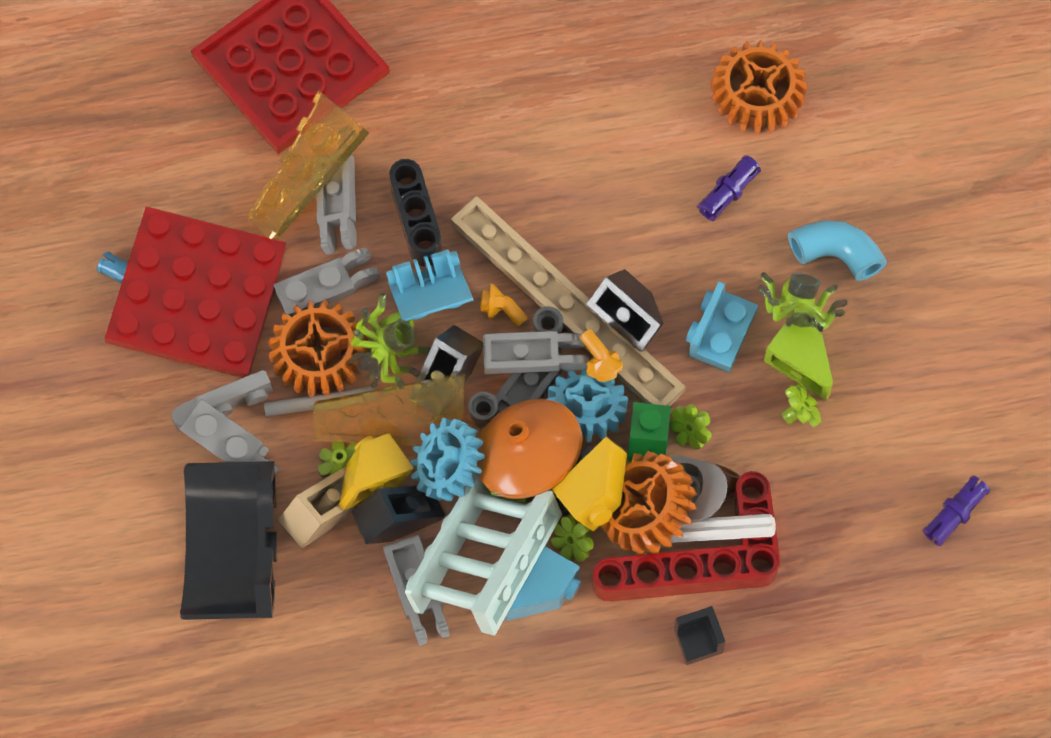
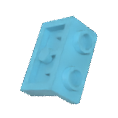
[686,281,758,373]

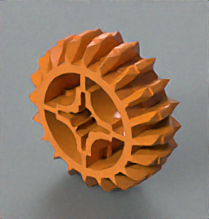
[710,40,807,135]
[269,299,368,397]
[601,451,697,555]

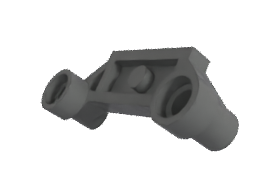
[468,306,563,429]

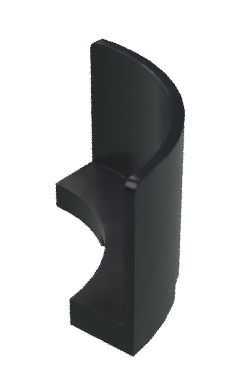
[180,461,277,620]

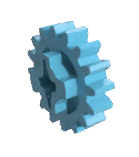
[547,368,628,442]
[410,418,485,502]

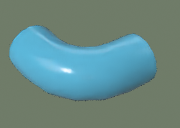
[788,220,887,281]

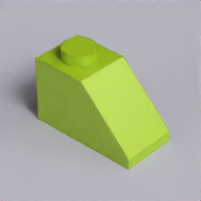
[764,314,833,401]

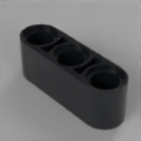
[389,159,442,267]

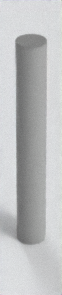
[264,386,376,417]

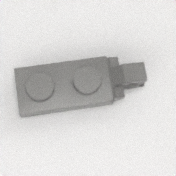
[179,398,280,475]

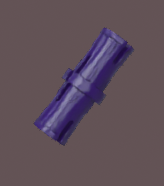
[697,155,761,221]
[922,475,990,546]

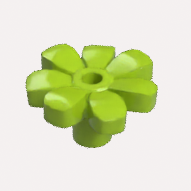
[782,384,822,428]
[670,404,712,450]
[318,440,356,477]
[551,515,594,562]

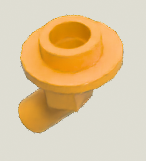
[480,283,528,327]
[580,329,623,382]

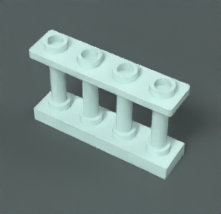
[405,474,562,636]

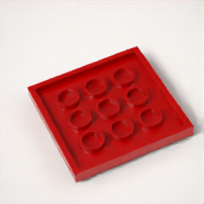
[191,0,390,154]
[105,206,287,378]

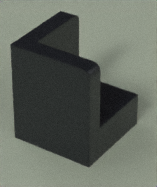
[674,606,725,665]

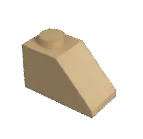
[278,467,360,549]

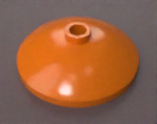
[477,399,583,499]

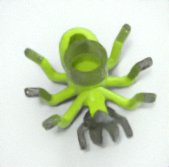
[758,272,848,333]
[350,293,431,389]

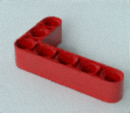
[592,471,780,602]

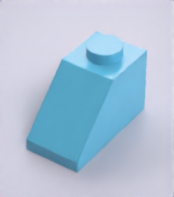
[504,546,582,621]

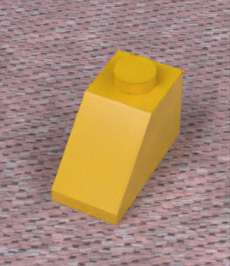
[339,433,414,511]
[551,437,627,532]

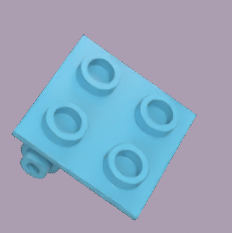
[386,249,474,322]

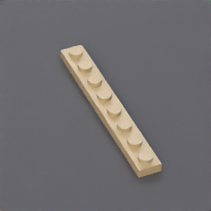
[451,196,686,406]

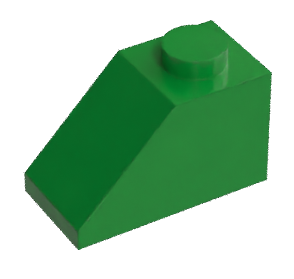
[627,402,671,462]

